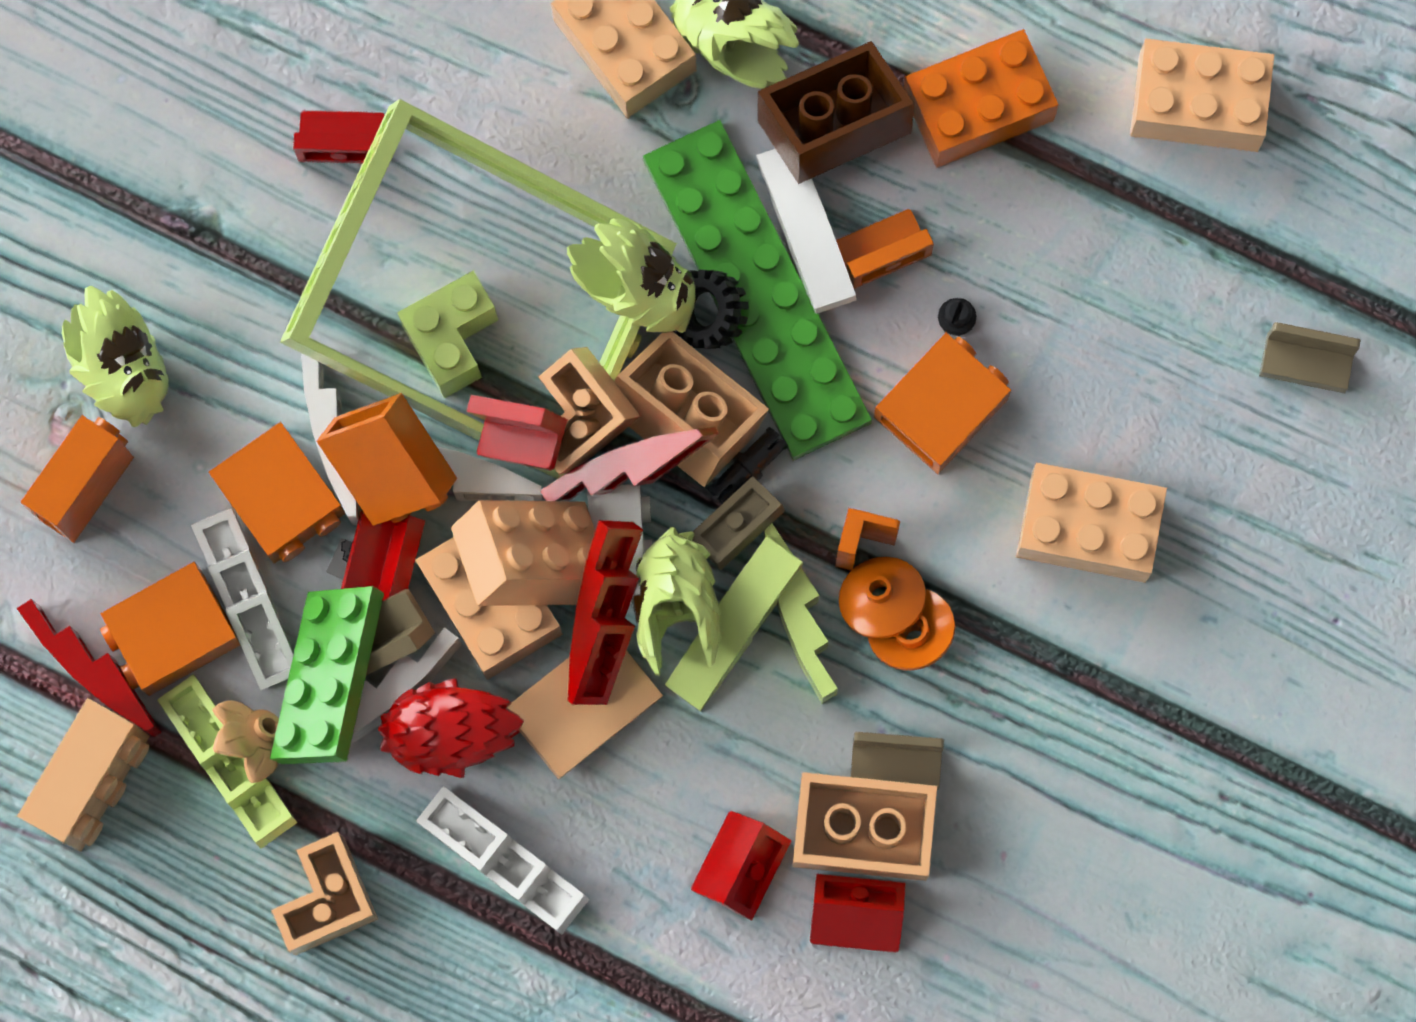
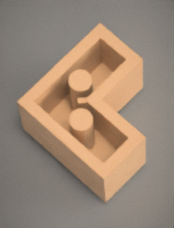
[538,347,641,475]
[271,832,378,956]

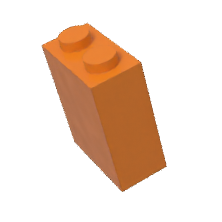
[874,332,1011,474]
[316,393,457,526]
[20,415,134,543]
[208,421,346,564]
[100,562,240,696]

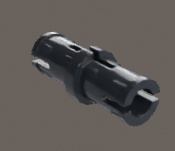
[707,427,788,505]

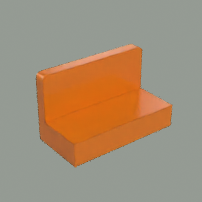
[836,209,934,289]
[835,508,901,571]

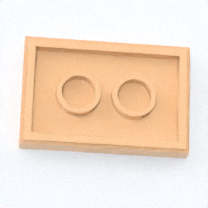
[507,650,663,780]

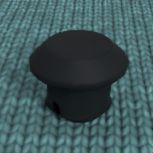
[938,298,977,336]

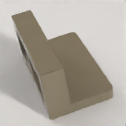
[1259,322,1361,393]
[692,476,785,571]
[366,589,435,675]
[850,732,944,790]

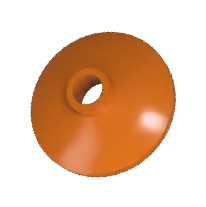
[839,557,926,639]
[868,589,955,671]

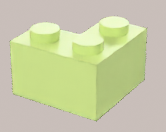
[397,271,498,398]

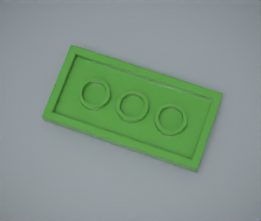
[270,586,384,765]

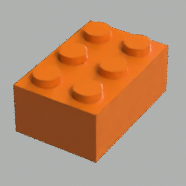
[903,29,1059,168]

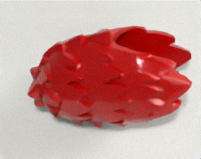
[378,678,524,778]

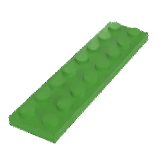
[643,120,872,461]

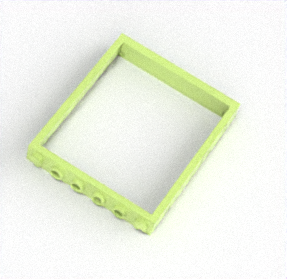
[280,99,677,479]

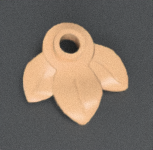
[212,700,279,783]

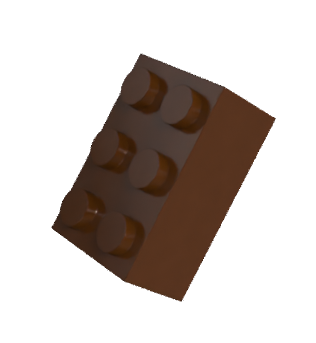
[757,41,914,184]

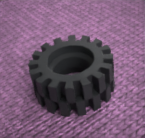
[673,269,749,349]

